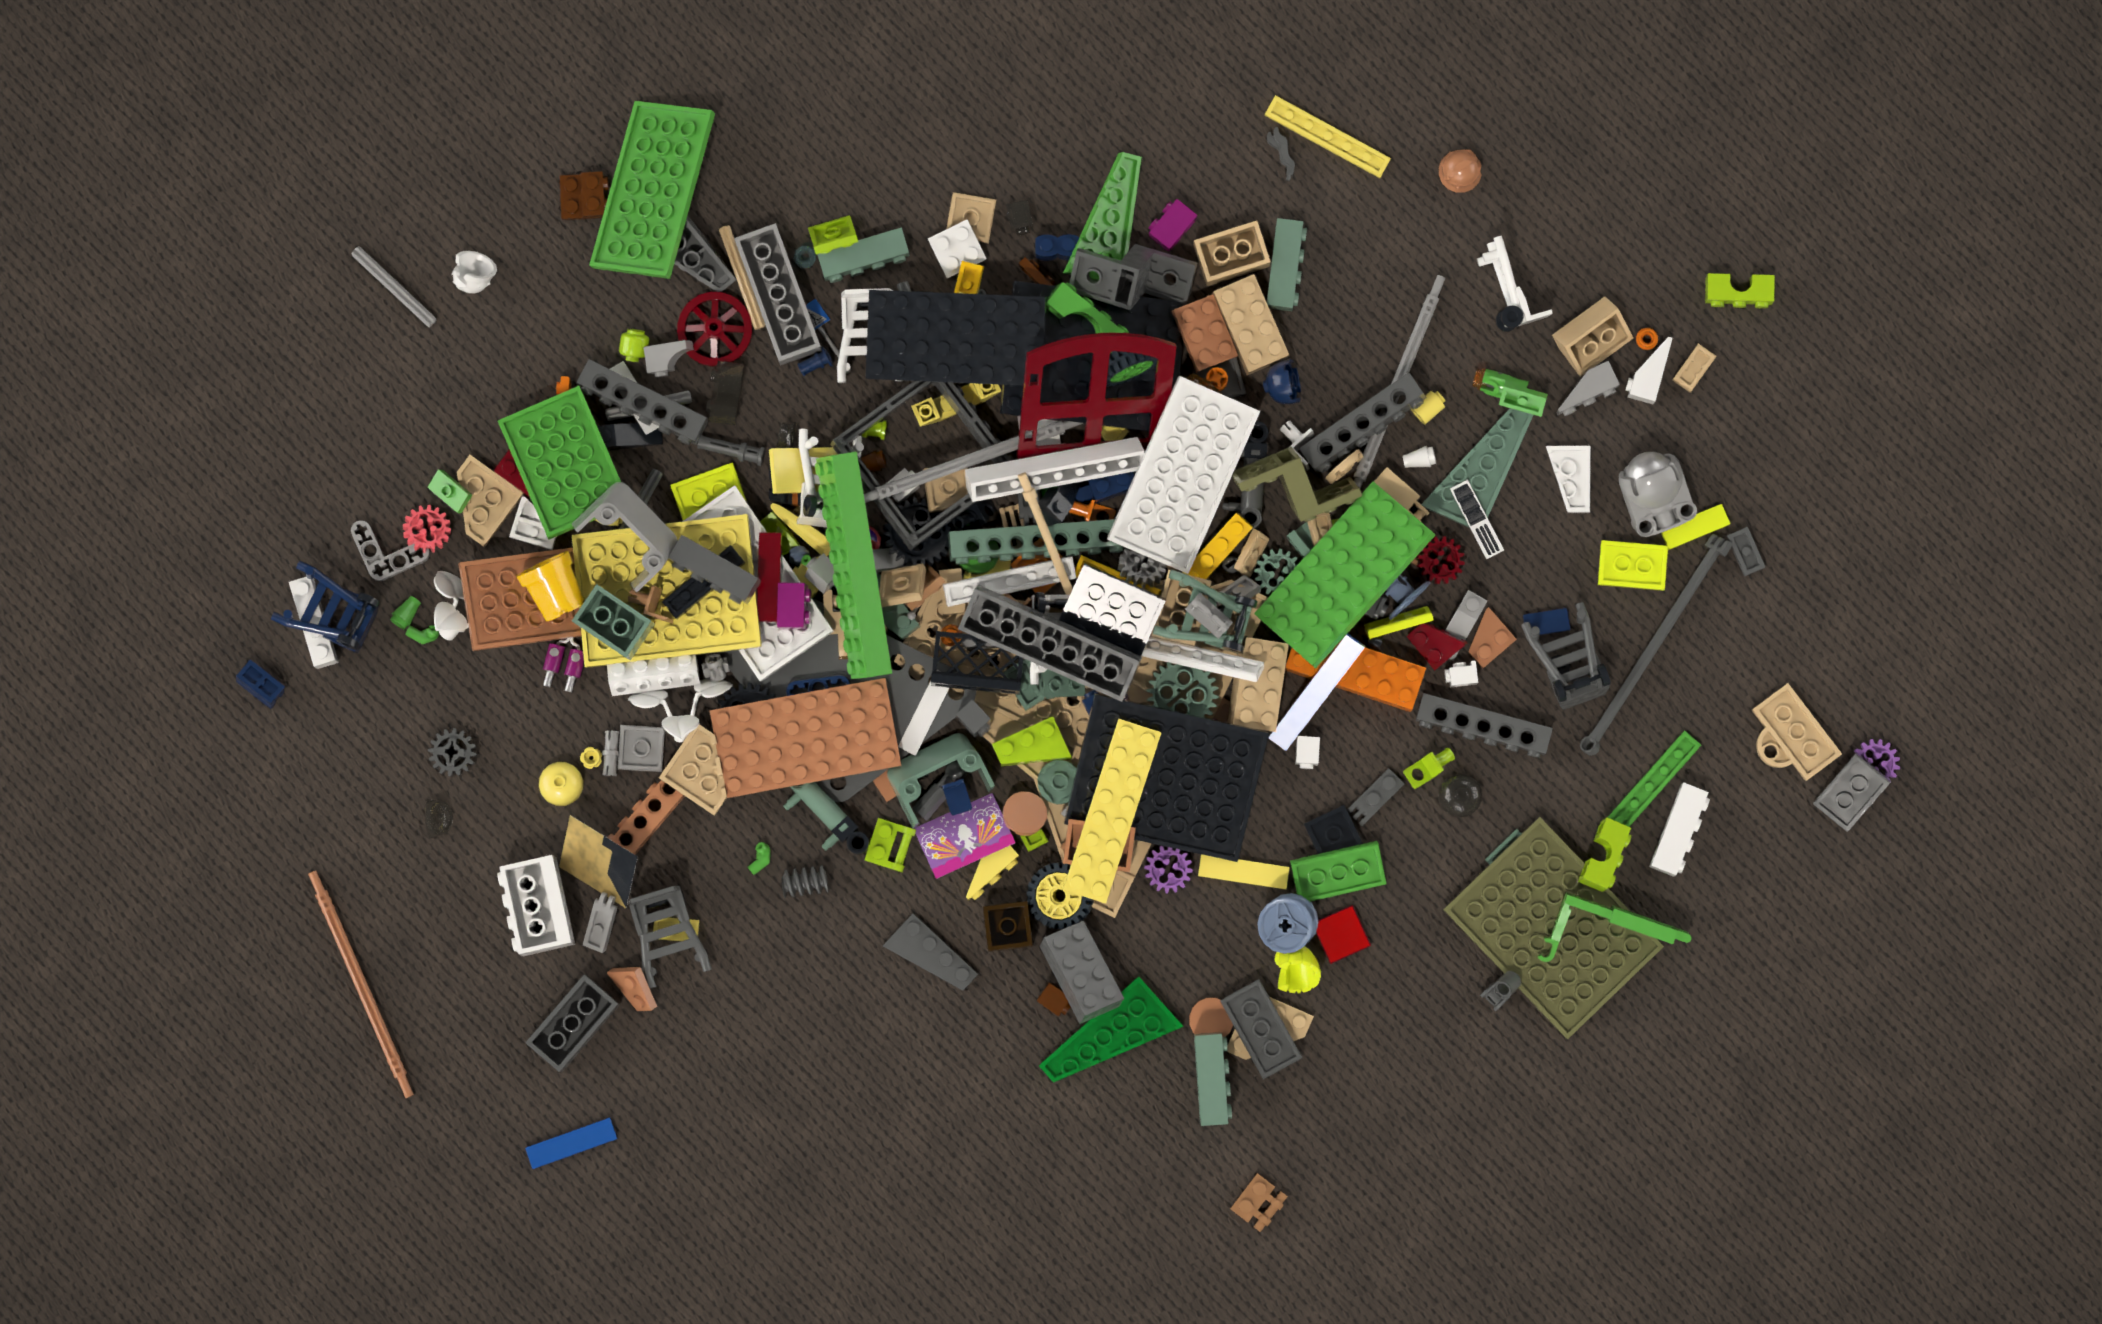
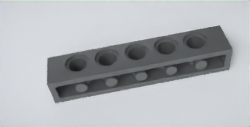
[577,359,708,445]
[1299,372,1426,474]
[1415,693,1553,758]

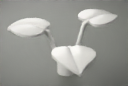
[434,571,469,640]
[628,678,733,742]

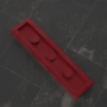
[757,533,782,622]

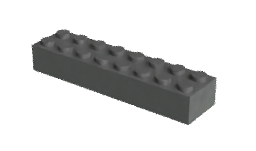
[958,585,1142,702]

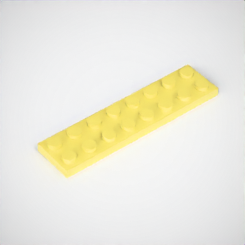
[1063,718,1161,903]

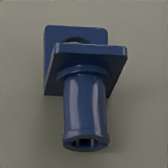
[942,779,972,816]

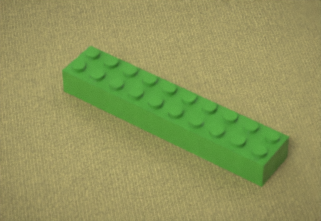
[815,452,892,679]

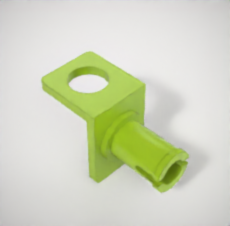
[1403,748,1455,789]

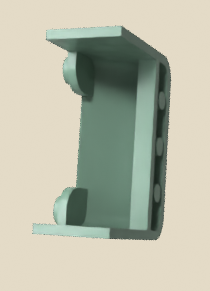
[887,733,995,829]

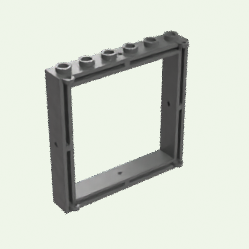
[830,381,1015,551]

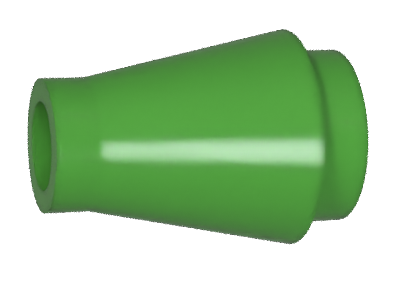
[390,596,421,630]

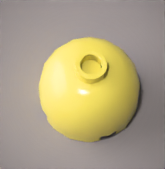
[539,762,583,806]

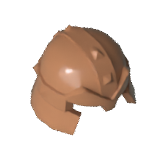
[1439,150,1482,192]

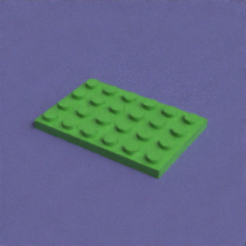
[498,386,621,539]

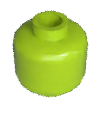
[619,329,649,362]

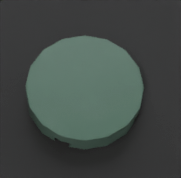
[1037,760,1077,805]

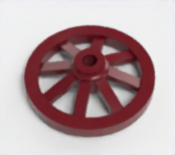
[677,292,752,367]

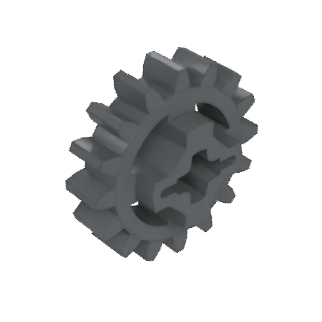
[428,728,477,777]

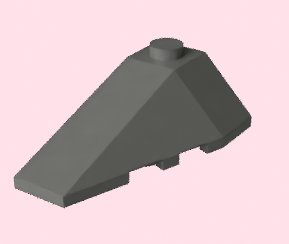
[674,215,737,292]

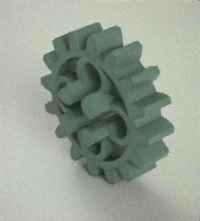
[1254,549,1297,595]

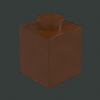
[1037,983,1071,1017]

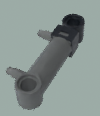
[1222,421,1268,531]

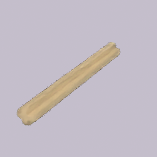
[719,225,765,330]

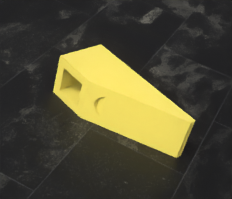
[966,846,1019,900]

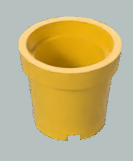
[516,551,585,622]

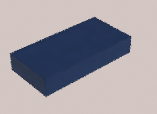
[1522,608,1570,635]

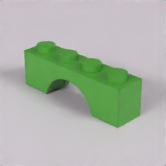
[1046,282,1129,353]

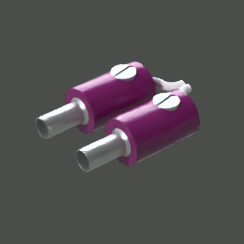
[543,638,584,692]

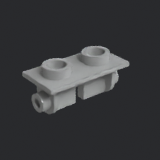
[1185,593,1233,639]

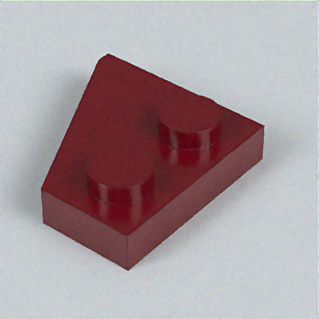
[1407,622,1468,671]

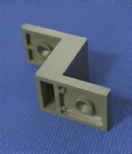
[1232,447,1362,522]

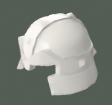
[451,251,497,293]

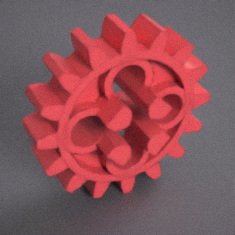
[403,505,451,553]

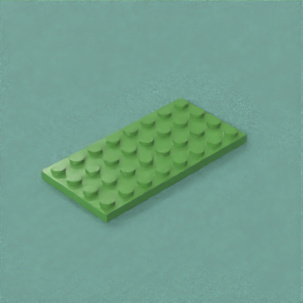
[589,101,715,279]
[1254,481,1435,668]

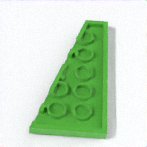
[1063,152,1142,281]

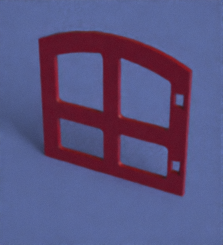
[1017,333,1177,459]

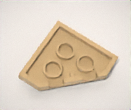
[457,455,524,548]
[659,724,727,816]
[1227,997,1314,1060]

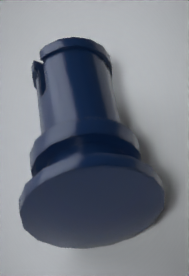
[797,346,833,376]

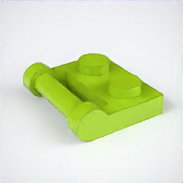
[865,818,916,873]

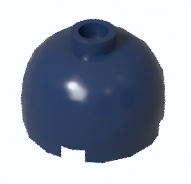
[1263,359,1301,404]

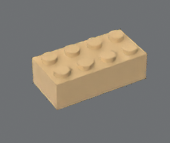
[1212,274,1289,375]
[1227,637,1288,732]

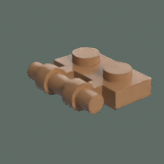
[1230,1173,1288,1232]

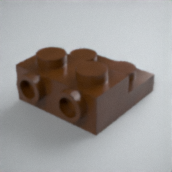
[559,171,609,220]

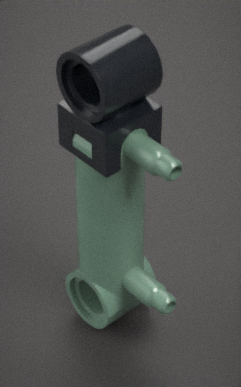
[783,782,870,855]

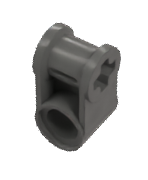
[1480,971,1521,1012]

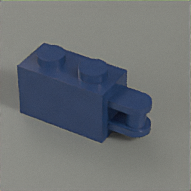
[1075,472,1134,504]

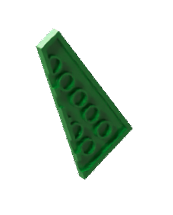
[1039,977,1184,1083]

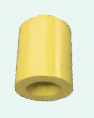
[1411,391,1445,425]

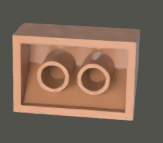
[1063,819,1135,872]

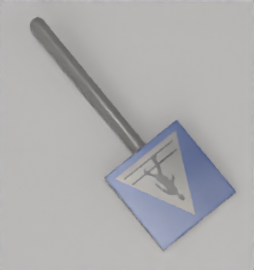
[806,299,840,358]

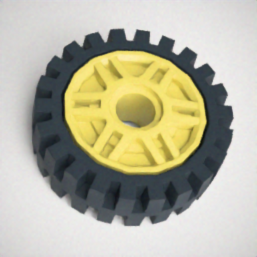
[1027,862,1094,929]

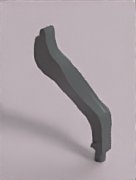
[1267,127,1295,181]

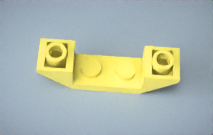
[911,383,1001,427]

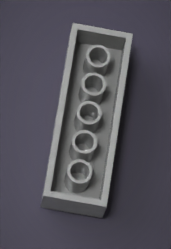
[734,223,822,366]

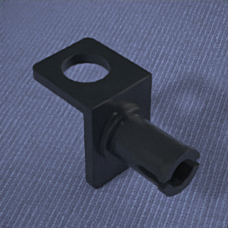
[952,499,1000,531]

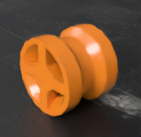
[1206,367,1228,392]

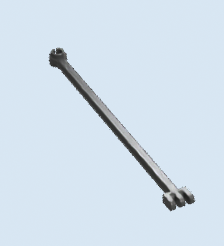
[1580,534,1732,756]

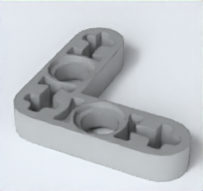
[351,520,430,581]

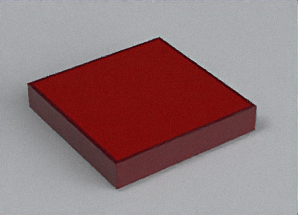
[1316,905,1371,964]

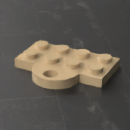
[1752,683,1842,781]

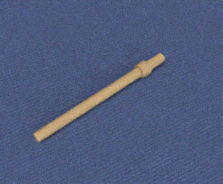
[1018,472,1073,595]

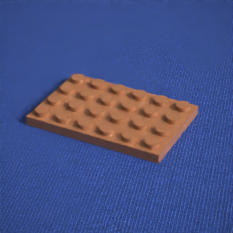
[458,548,582,651]

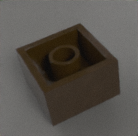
[983,901,1033,952]

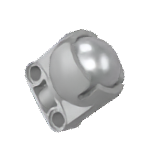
[1619,452,1697,537]

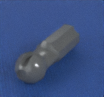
[912,761,967,821]

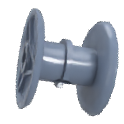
[1385,574,1431,620]
[1257,893,1319,954]

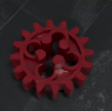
[1416,536,1465,584]

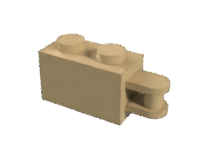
[1374,467,1429,522]

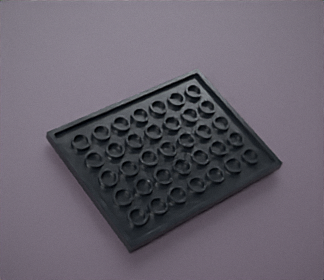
[1000,281,1185,432]
[1064,693,1269,862]

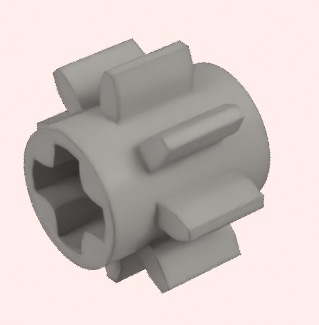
[701,654,730,681]

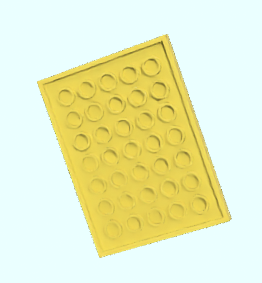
[572,514,762,668]

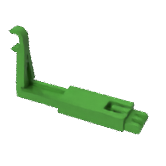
[1537,892,1691,962]

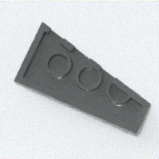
[883,914,978,991]

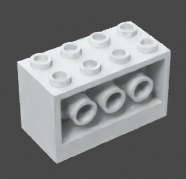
[497,855,575,956]

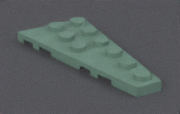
[1421,408,1533,529]

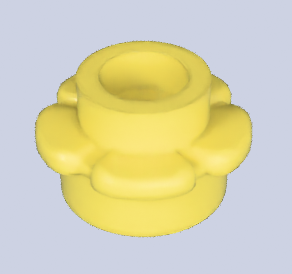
[580,747,602,769]

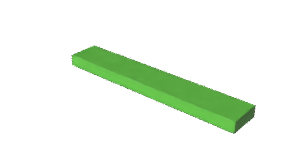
[1596,731,1701,831]

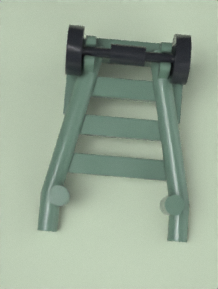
[1153,570,1258,654]

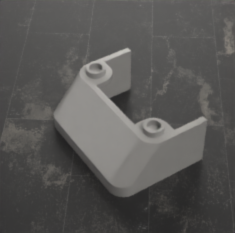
[572,482,678,592]

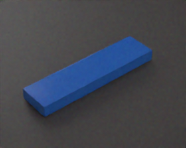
[525,1118,618,1169]

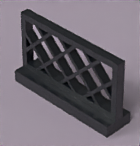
[931,631,1023,695]

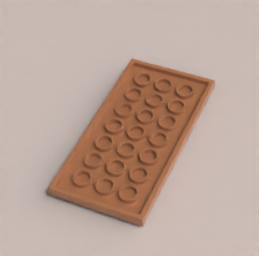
[710,678,902,798]

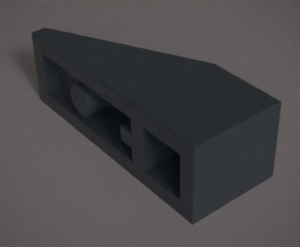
[597,423,663,451]
[1038,482,1081,526]

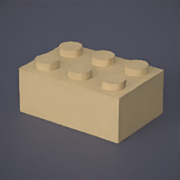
[1193,221,1271,286]
[1151,570,1212,647]

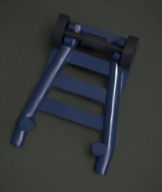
[271,561,380,653]

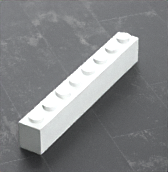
[965,437,1144,502]

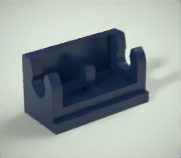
[236,659,285,709]

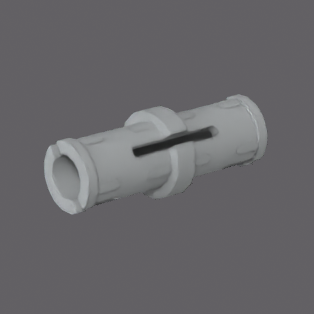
[602,731,620,776]

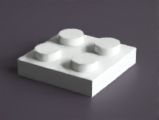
[928,219,987,278]

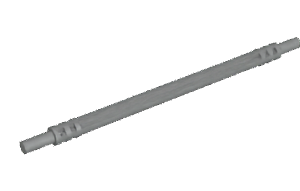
[1353,275,1445,488]
[864,421,1083,503]

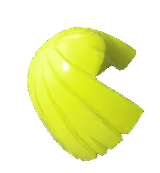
[1275,946,1321,993]

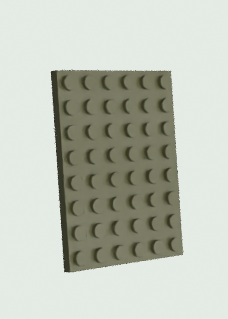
[1443,817,1664,1039]

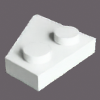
[509,496,557,550]

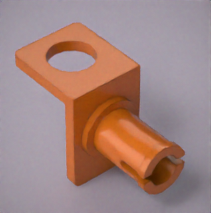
[1069,500,1116,522]

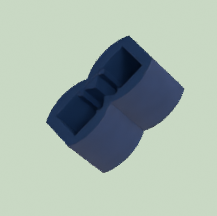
[1035,234,1079,261]

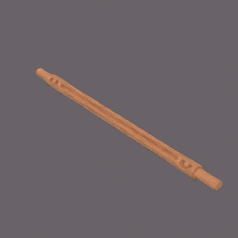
[308,871,414,1098]

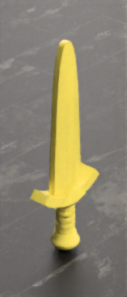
[770,503,831,559]

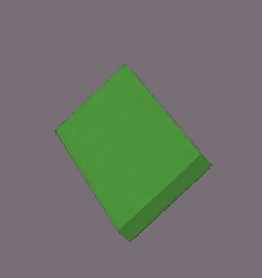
[1290,841,1386,902]

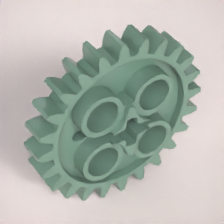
[1147,662,1220,718]

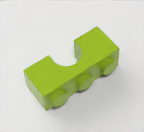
[1705,273,1775,308]
[1578,817,1631,892]

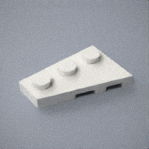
[1546,446,1591,513]

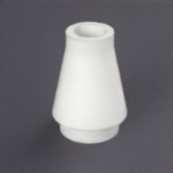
[1403,446,1436,468]

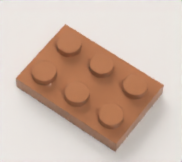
[1172,295,1238,373]

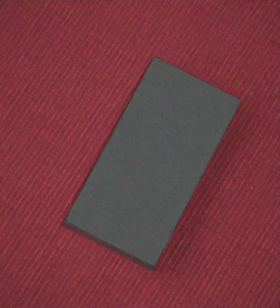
[1220,979,1302,1079]

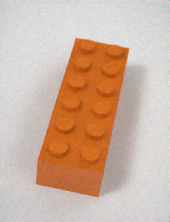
[1285,642,1426,712]

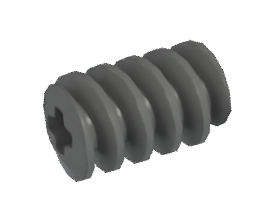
[781,865,829,898]

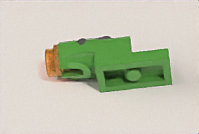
[1472,369,1548,417]

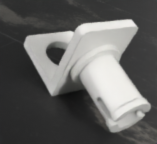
[1280,421,1314,471]

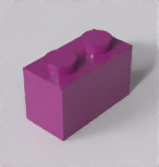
[1148,199,1198,252]
[777,583,811,630]

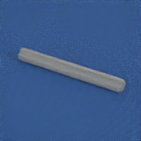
[351,246,437,327]

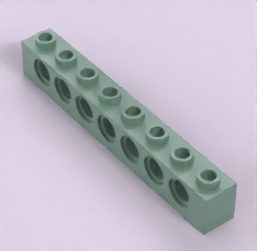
[948,519,1126,564]

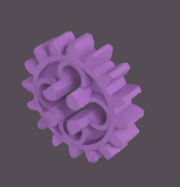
[1854,739,1900,780]
[1144,846,1193,894]

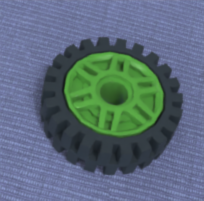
[1106,351,1157,387]

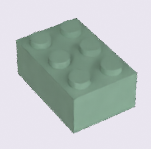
[572,584,655,661]

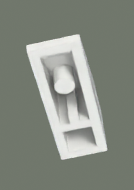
[1625,337,1672,404]

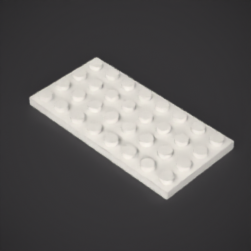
[1107,376,1260,574]
[682,485,834,682]

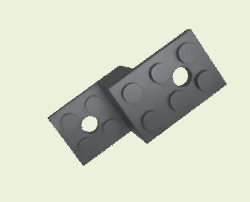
[1069,244,1198,310]

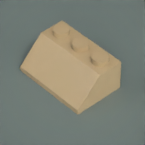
[1552,297,1633,377]

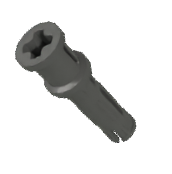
[697,435,766,466]

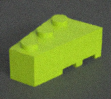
[992,716,1072,766]

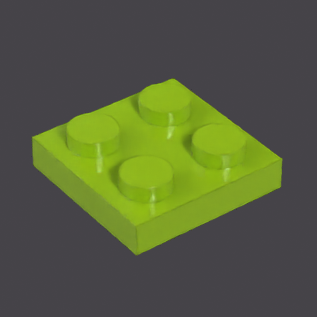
[808,215,858,254]

